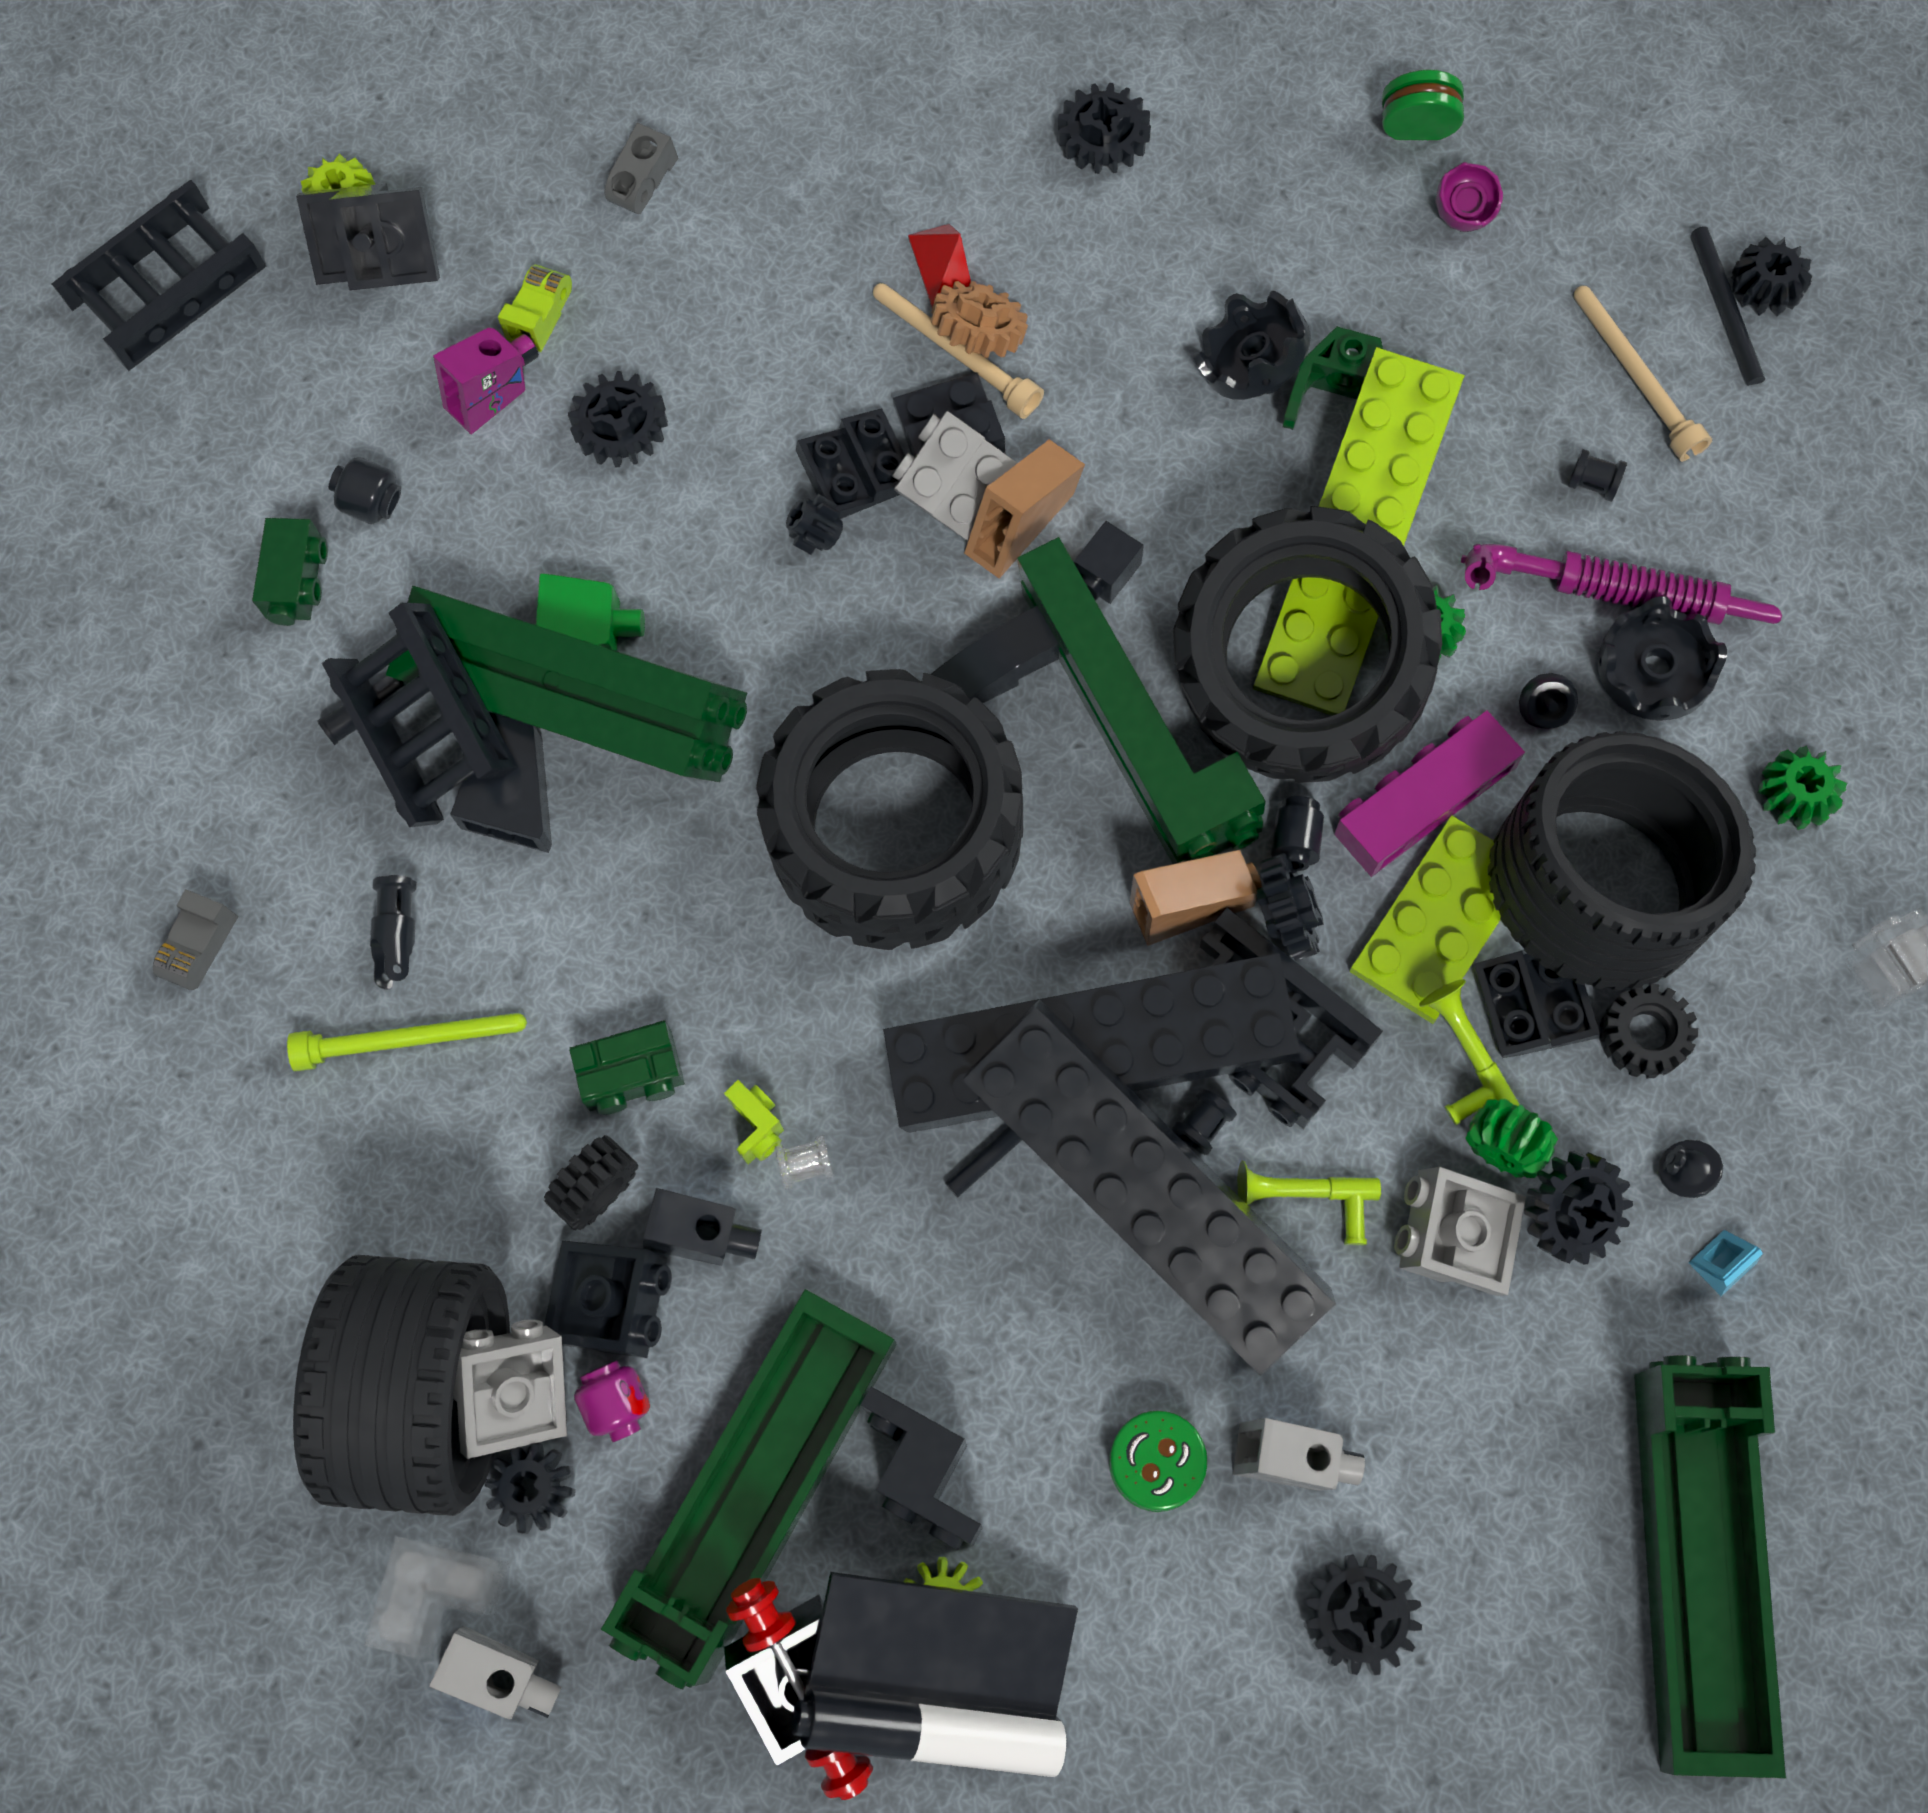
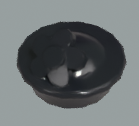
[1519,673,1578,729]
[1658,1140,1724,1198]

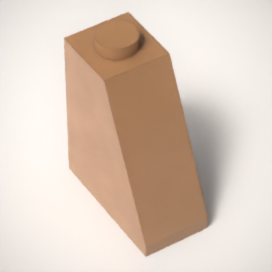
[964,439,1085,579]
[1130,850,1262,946]

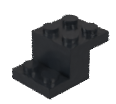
[296,183,440,291]
[861,1386,983,1550]

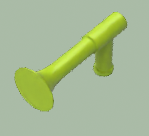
[1419,979,1520,1125]
[1237,1160,1381,1245]

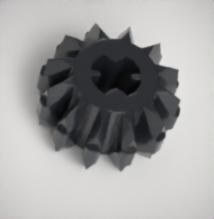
[1731,237,1812,317]
[485,1443,575,1534]

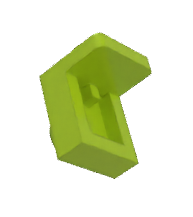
[724,1080,784,1165]

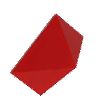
[908,224,971,308]

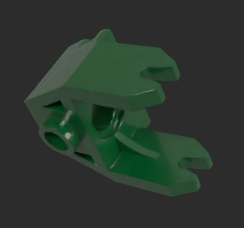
[1283,326,1383,430]

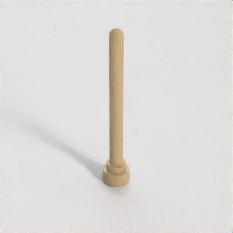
[873,283,1044,419]
[1574,286,1712,462]

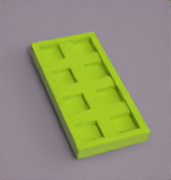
[1349,815,1501,1024]

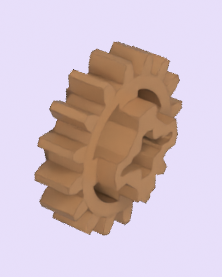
[931,281,1028,358]

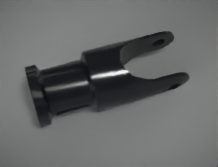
[370,875,417,989]

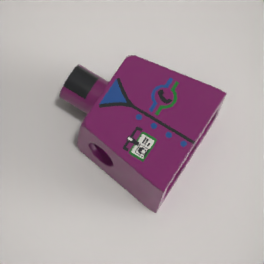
[433,328,539,435]

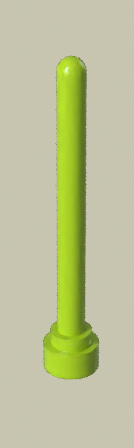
[287,1013,527,1072]

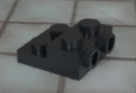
[893,372,1005,458]
[544,1240,672,1358]

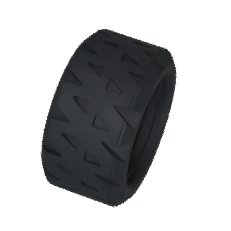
[1173,506,1442,783]
[756,669,1023,950]

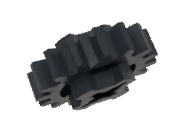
[1058,83,1151,174]
[568,371,668,468]
[1256,853,1324,961]
[1524,1151,1633,1265]
[1303,1554,1422,1675]

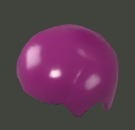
[1435,162,1503,232]

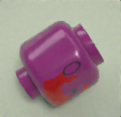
[574,1360,650,1442]

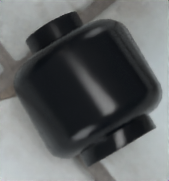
[328,457,401,524]

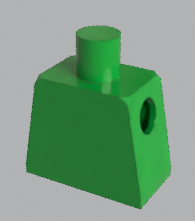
[536,574,645,651]

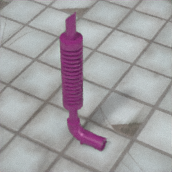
[1461,544,1782,625]

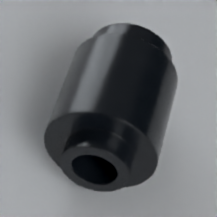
[1271,796,1324,871]

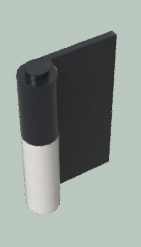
[792,1572,1078,1777]

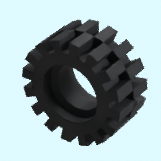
[1600,984,1698,1079]
[544,1135,638,1231]

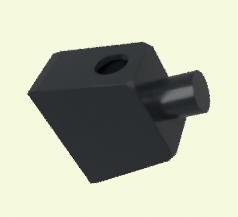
[643,1188,762,1266]

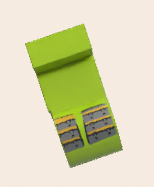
[498,264,572,352]

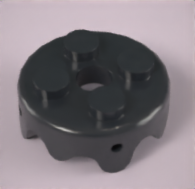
[1193,291,1311,400]
[1598,596,1727,721]

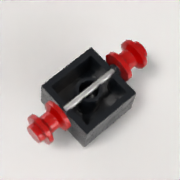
[724,1578,873,1800]

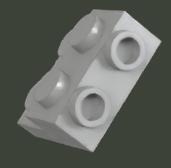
[892,411,1017,541]
[1394,1167,1526,1296]
[453,1320,567,1459]

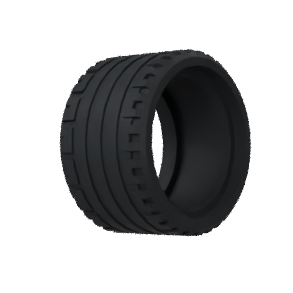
[1488,731,1756,990]
[293,1255,510,1516]

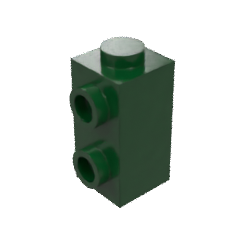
[252,518,328,626]

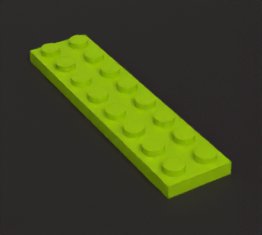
[1253,347,1465,716]

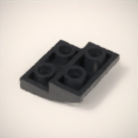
[796,408,905,519]
[1474,951,1600,1058]

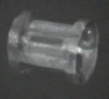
[775,1135,834,1190]

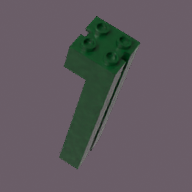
[1017,537,1266,864]
[386,585,748,782]
[601,1289,897,1690]
[1634,1355,1786,1778]

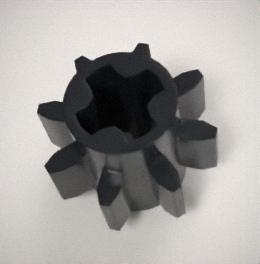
[786,494,843,555]

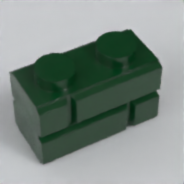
[569,1020,685,1115]

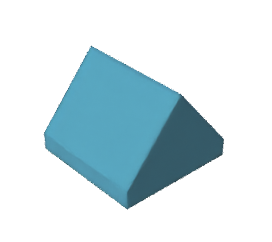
[1688,1230,1763,1296]

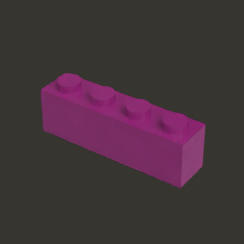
[1334,710,1525,877]

